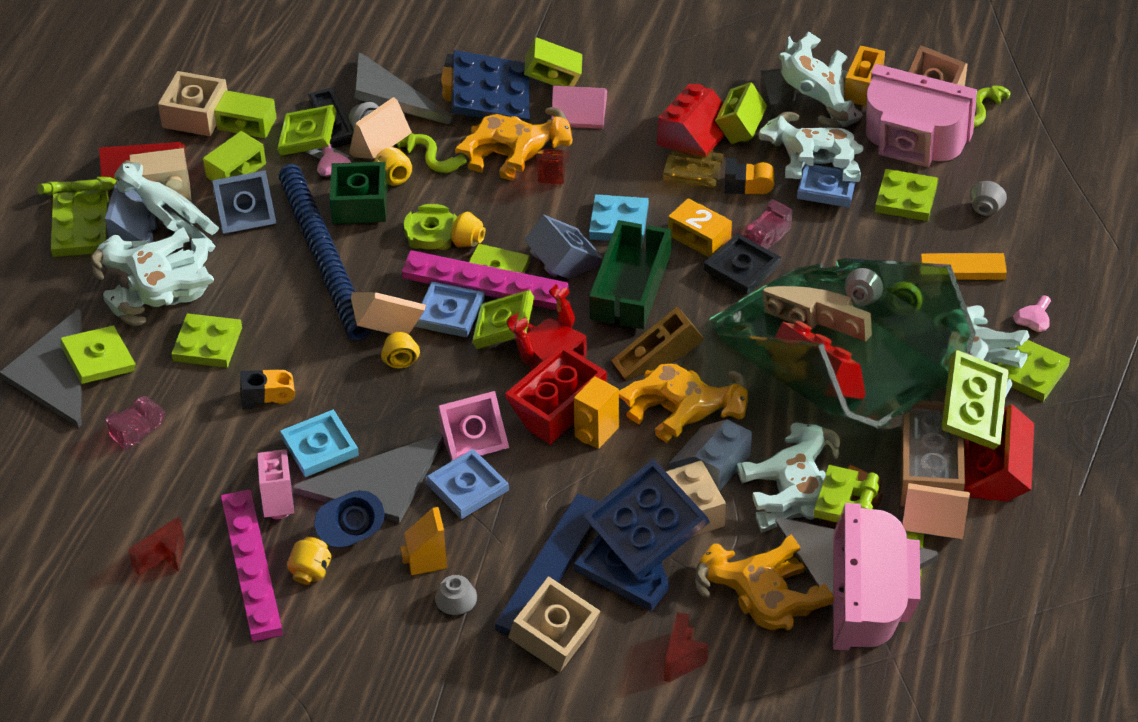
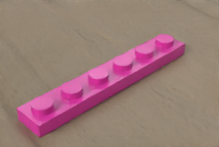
[402,250,569,310]
[221,489,283,642]

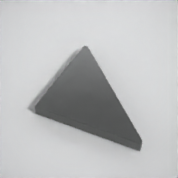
[353,53,452,125]
[0,309,82,428]
[294,434,444,524]
[775,517,938,610]

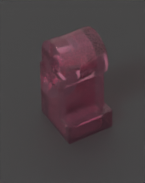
[744,199,792,249]
[106,396,165,450]

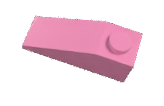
[258,449,294,519]

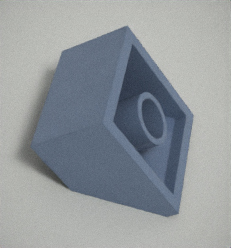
[211,170,276,234]
[105,182,158,250]
[524,214,603,279]
[669,419,752,491]

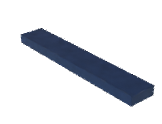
[495,494,599,635]

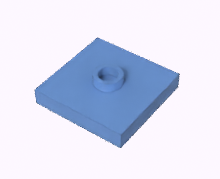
[797,164,855,208]
[414,281,485,338]
[425,449,509,519]

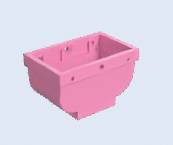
[866,64,977,168]
[833,503,921,651]

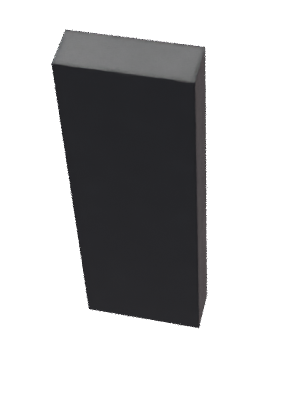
[308,87,354,148]

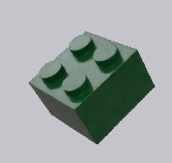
[330,162,387,224]

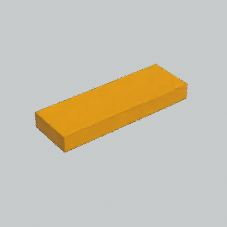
[920,253,1007,280]

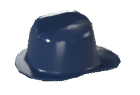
[314,490,385,548]

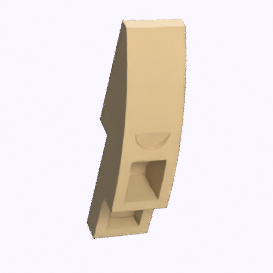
[763,286,872,342]

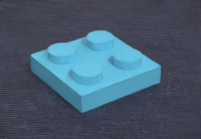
[589,195,649,243]
[280,409,359,477]

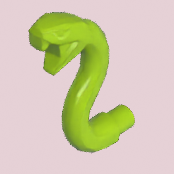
[974,86,1010,128]
[396,133,467,173]
[37,177,117,195]

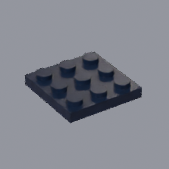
[451,50,530,123]
[583,458,710,580]

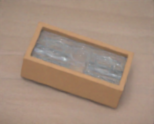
[900,400,965,506]

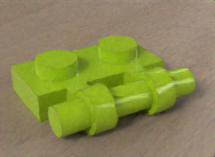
[814,465,879,523]

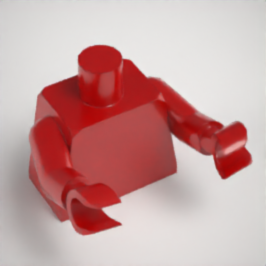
[506,284,587,369]

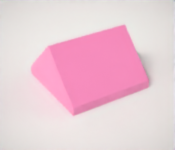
[552,86,607,129]
[438,391,509,461]

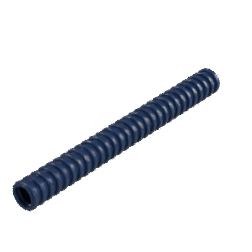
[278,164,371,341]

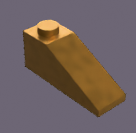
[611,307,705,381]

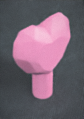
[317,144,351,177]
[1013,295,1051,332]

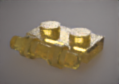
[663,149,724,188]

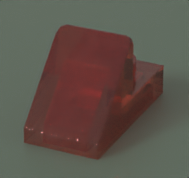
[536,148,570,184]
[128,517,185,575]
[664,612,708,682]

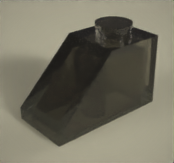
[760,68,800,121]

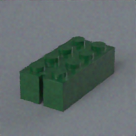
[589,220,671,330]

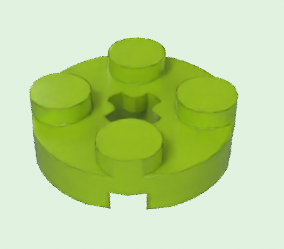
[404,204,457,250]

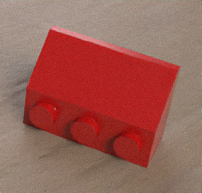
[657,84,725,158]
[99,142,185,179]
[768,321,866,399]
[505,345,607,445]
[964,404,1034,502]

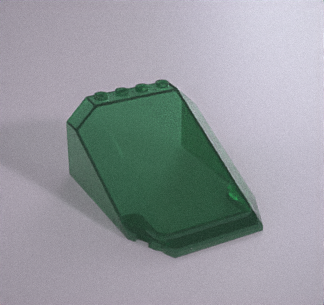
[709,258,976,429]

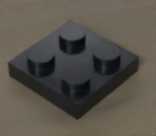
[704,233,781,295]

